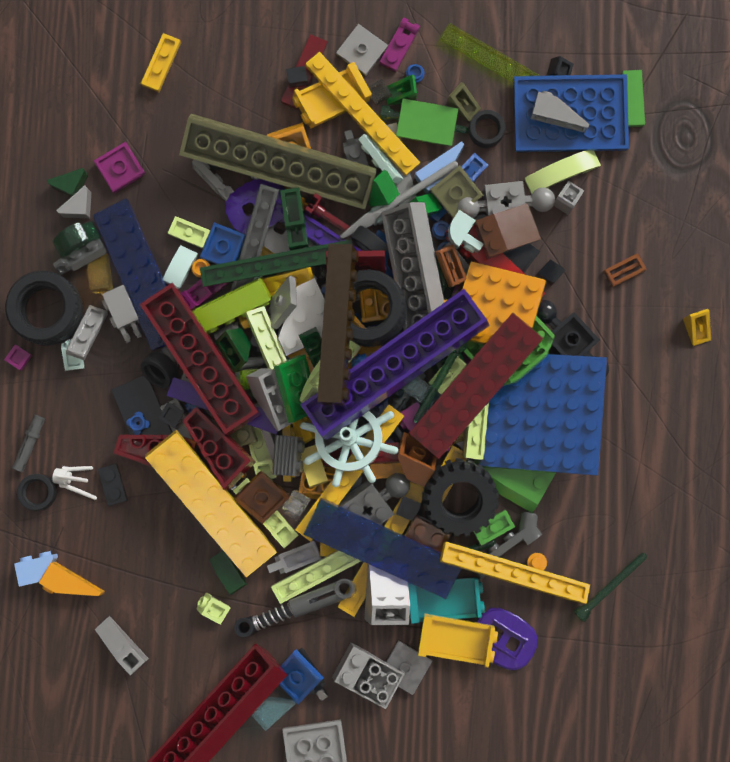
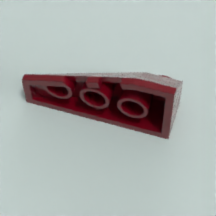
[114,435,198,467]

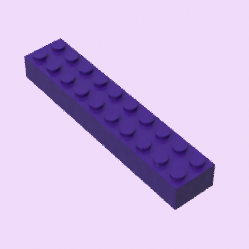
[300,289,489,440]

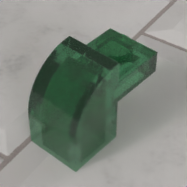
[52,221,101,258]

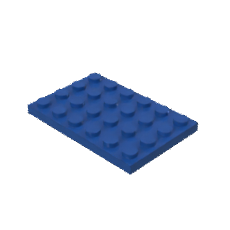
[513,74,629,152]

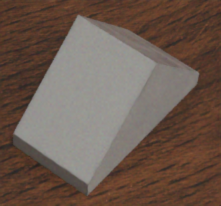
[554,181,584,215]
[56,185,91,219]

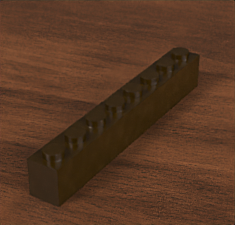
[317,244,359,406]

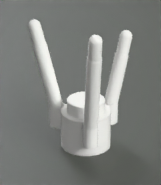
[52,466,97,500]

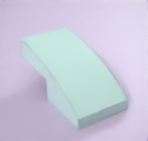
[162,245,197,289]

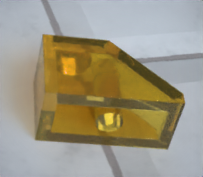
[87,253,113,294]

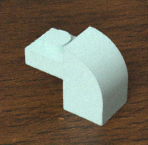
[448,210,484,253]

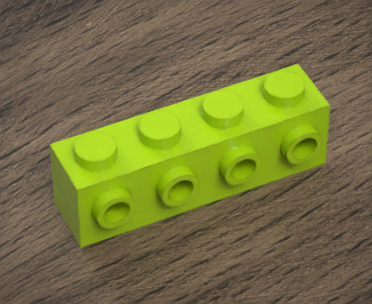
[193,277,272,334]

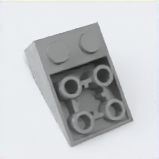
[364,561,410,625]
[332,643,405,709]

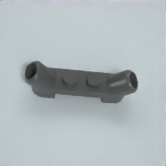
[464,512,542,579]

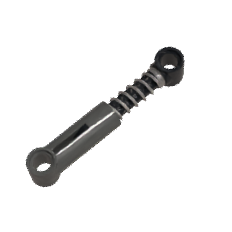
[234,579,356,637]

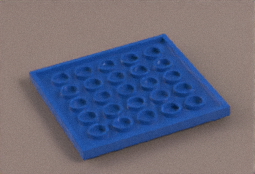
[480,354,607,476]

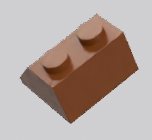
[398,432,437,487]

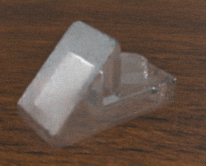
[282,490,310,522]

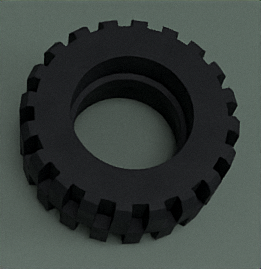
[422,458,499,537]

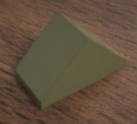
[447,82,481,122]

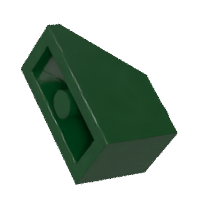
[215,328,251,373]

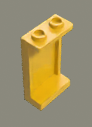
[292,62,372,129]
[418,614,498,668]

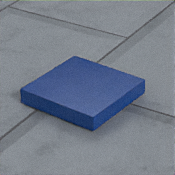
[200,222,246,264]
[279,649,324,705]

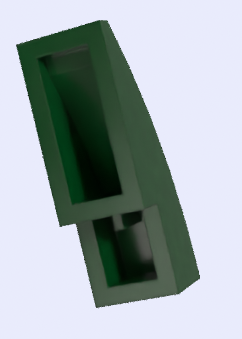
[280,187,309,251]

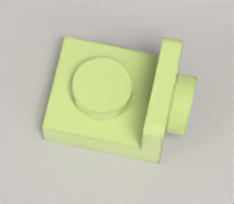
[197,592,230,625]

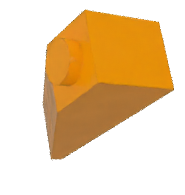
[39,562,105,596]

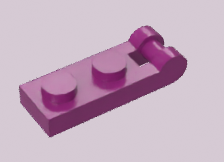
[380,18,420,72]

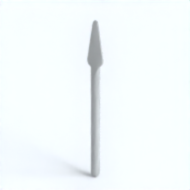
[340,161,458,238]

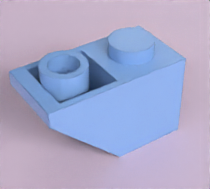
[14,551,58,586]

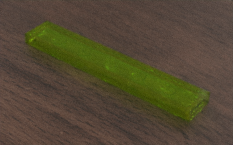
[440,23,541,82]

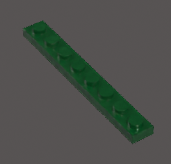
[200,239,352,287]

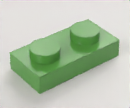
[473,509,515,546]

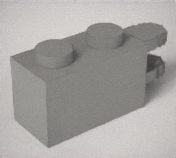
[102,285,142,343]

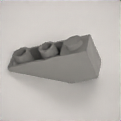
[95,616,149,675]

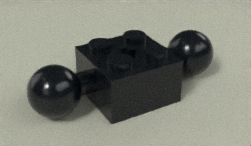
[536,300,609,376]

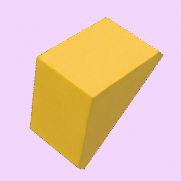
[683,309,711,346]

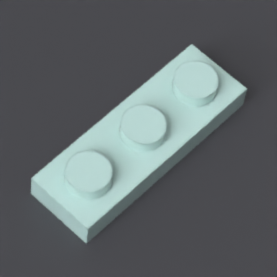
[359,134,404,184]

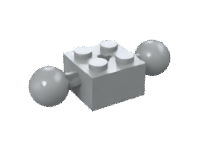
[458,181,555,218]

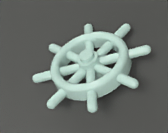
[300,411,398,487]

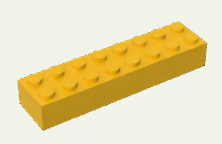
[145,430,277,577]

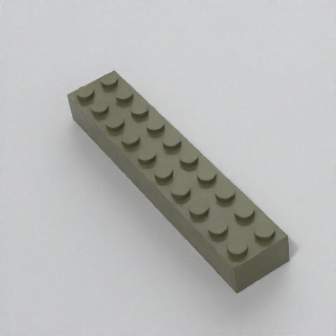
[179,113,376,209]

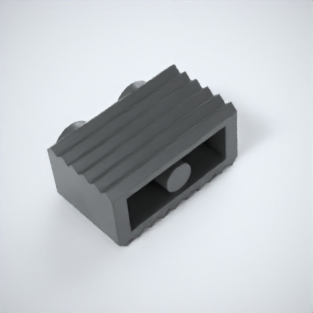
[272,435,305,476]

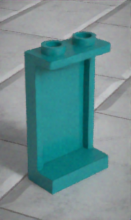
[408,577,485,624]

